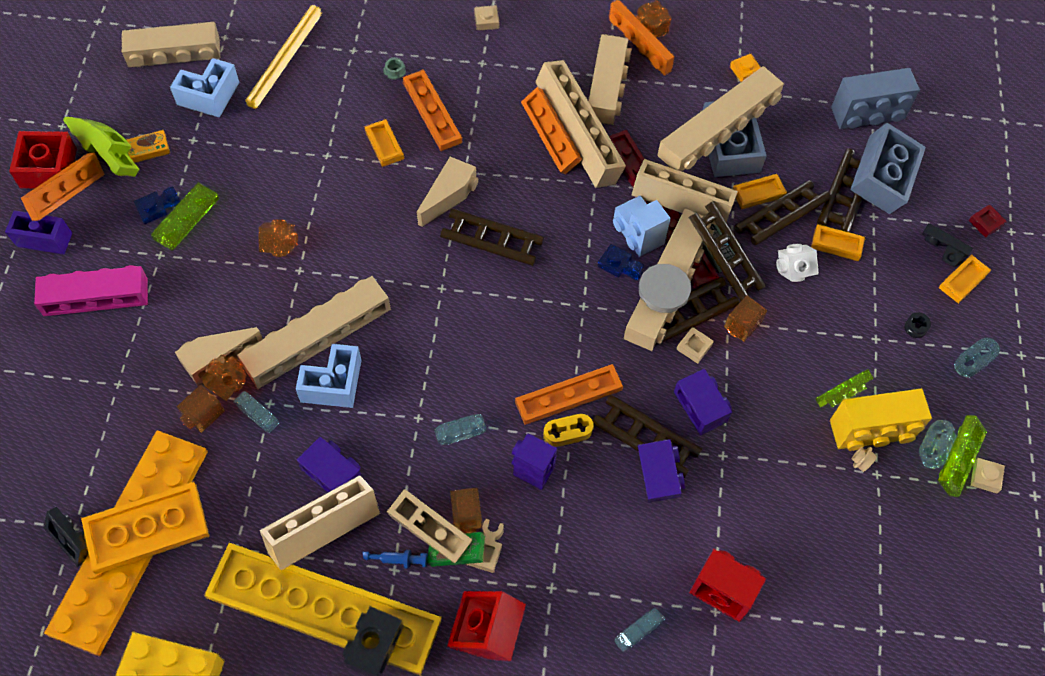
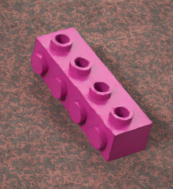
[34,265,148,316]

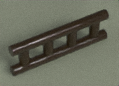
[817,148,863,233]
[734,180,831,246]
[688,201,766,303]
[440,209,544,266]
[654,277,740,347]
[593,395,702,479]

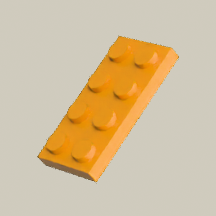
[81,482,209,574]

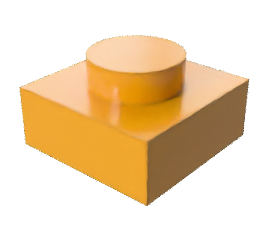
[730,54,761,82]

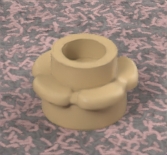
[852,447,877,472]

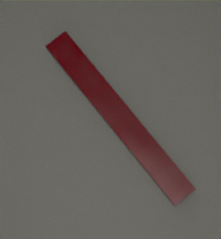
[609,130,719,289]

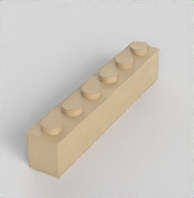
[536,60,626,188]
[658,66,784,172]
[624,209,714,351]
[237,276,391,389]

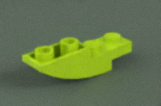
[63,117,139,177]

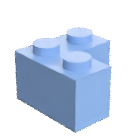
[170,58,239,117]
[613,196,671,257]
[296,344,361,408]

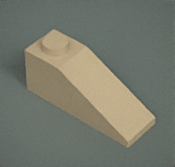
[417,157,478,227]
[175,327,263,386]
[387,489,472,563]

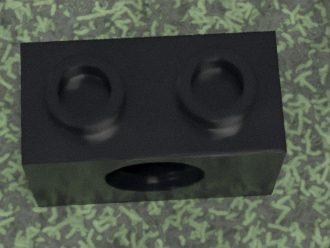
[342,606,404,676]

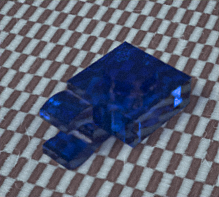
[133,187,181,224]
[598,244,644,281]

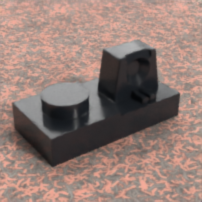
[922,223,973,267]
[44,507,88,567]

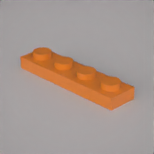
[609,0,674,75]
[403,70,462,151]
[521,87,583,174]
[21,153,105,221]
[515,364,623,425]

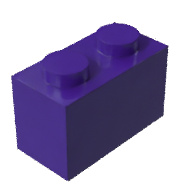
[5,210,72,254]
[674,369,732,436]
[511,433,557,490]
[297,437,361,493]
[638,439,686,503]

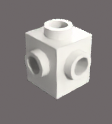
[776,244,818,282]

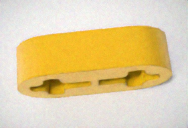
[543,414,593,447]

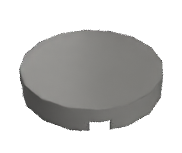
[639,264,691,313]

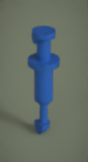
[362,549,428,569]

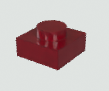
[969,204,1007,238]

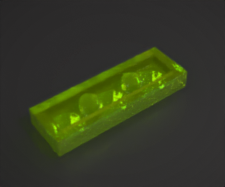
[151,182,219,251]
[815,369,874,408]
[938,415,987,497]

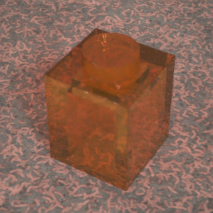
[724,295,768,342]
[177,385,225,433]
[450,487,482,534]

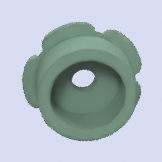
[383,58,406,79]

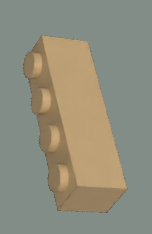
[122,22,220,67]
[588,34,631,125]
[632,159,738,225]
[260,476,380,570]

